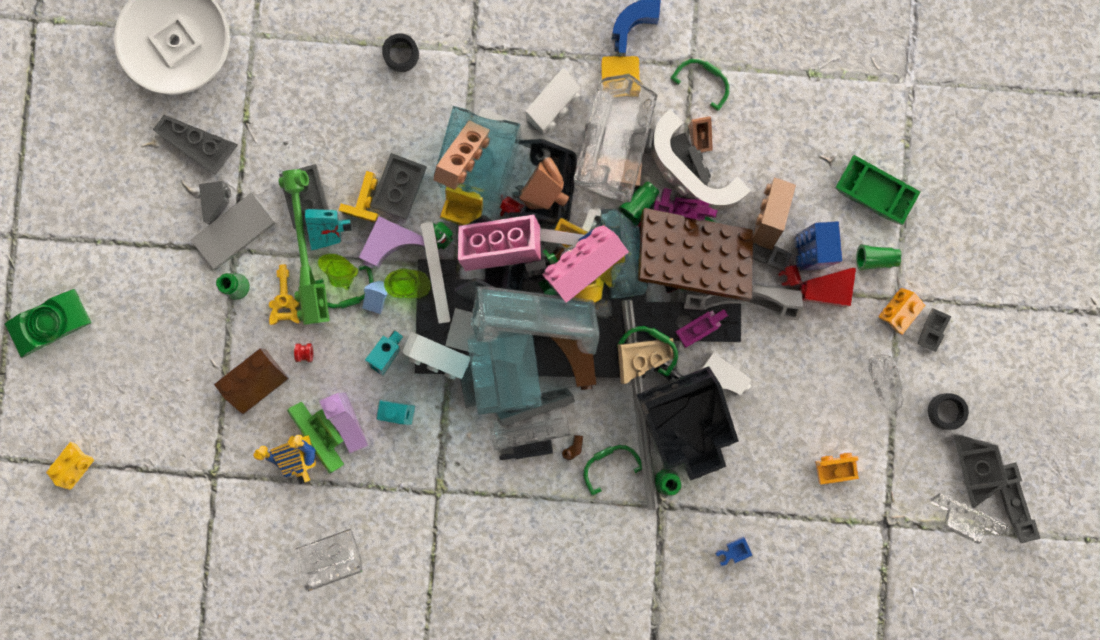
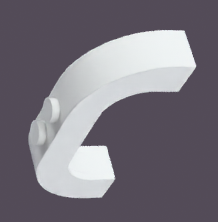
[651,110,751,211]

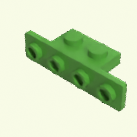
[287,402,344,474]

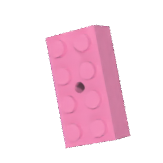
[458,215,541,271]
[542,225,629,303]

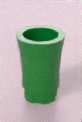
[618,181,660,225]
[856,244,902,271]
[216,273,250,300]
[654,469,681,496]

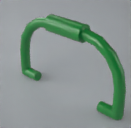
[671,59,730,111]
[315,265,374,309]
[617,326,678,376]
[583,445,642,495]

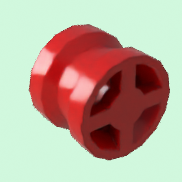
[294,343,314,362]

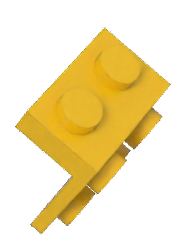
[601,56,641,96]
[440,186,483,226]

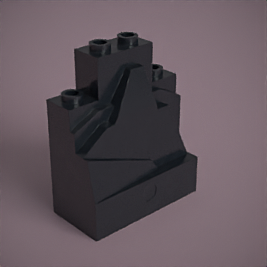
[636,366,739,481]

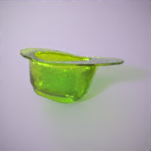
[318,254,358,290]
[384,268,431,298]

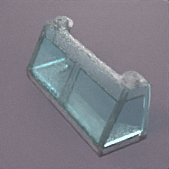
[470,286,600,354]

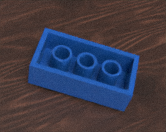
[794,221,842,272]

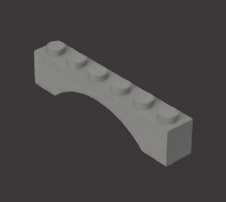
[683,286,803,321]

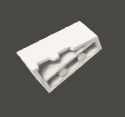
[402,332,471,380]

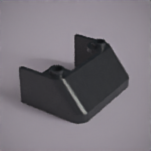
[509,139,577,226]
[455,215,524,305]

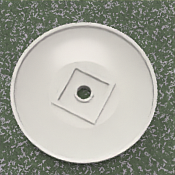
[114,0,230,95]

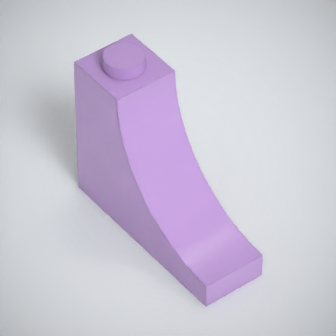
[359,217,425,269]
[319,393,368,453]

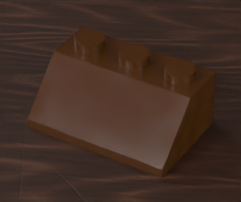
[214,348,289,414]

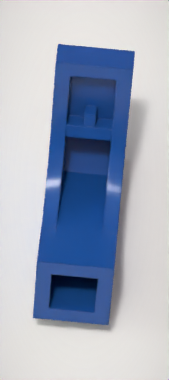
[611,0,661,56]

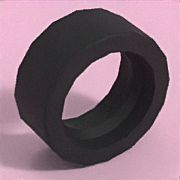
[382,33,419,72]
[928,393,969,430]

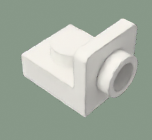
[582,208,608,232]

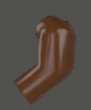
[562,435,583,460]

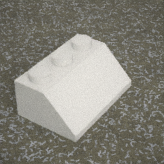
[525,68,581,135]

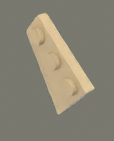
[618,338,673,384]

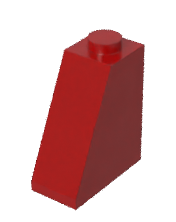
[799,268,856,308]

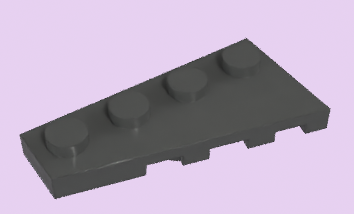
[153,115,238,175]

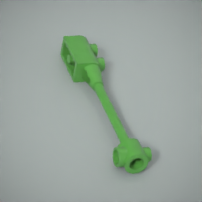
[278,169,330,325]

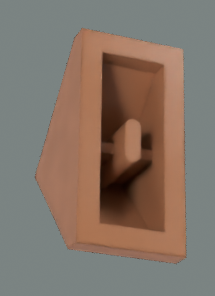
[688,116,713,153]

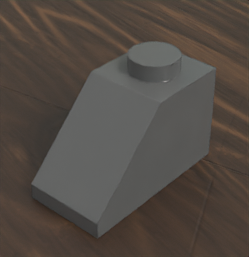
[199,181,231,225]

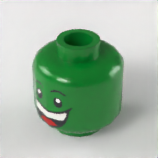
[433,222,453,250]

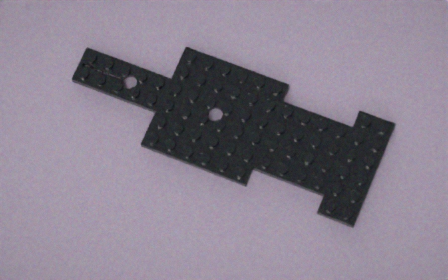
[415,259,741,379]

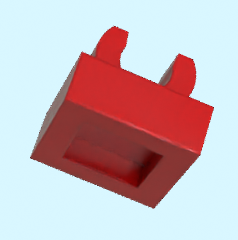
[499,196,524,218]
[778,265,803,286]

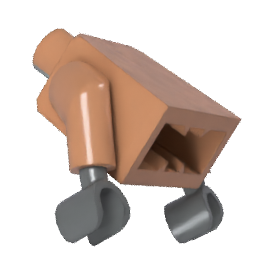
[512,148,569,209]

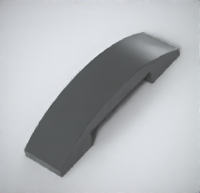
[1000,462,1041,543]

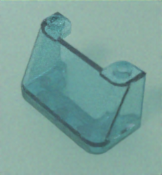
[600,209,648,299]

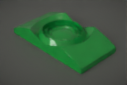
[835,155,921,225]
[4,289,91,358]

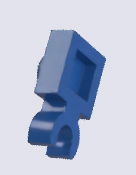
[715,537,753,566]

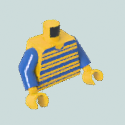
[253,435,316,485]

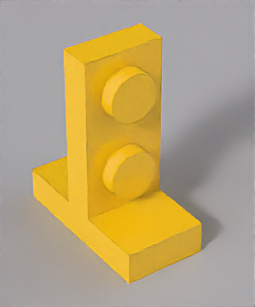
[338,171,380,223]

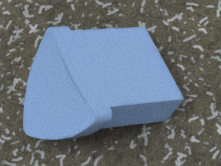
[362,281,387,314]

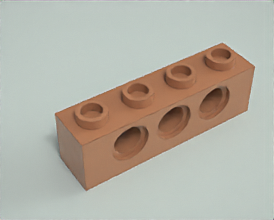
[433,120,490,190]

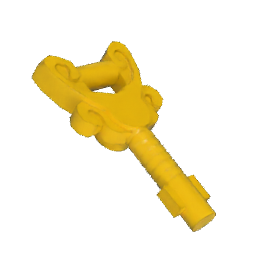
[269,264,301,325]

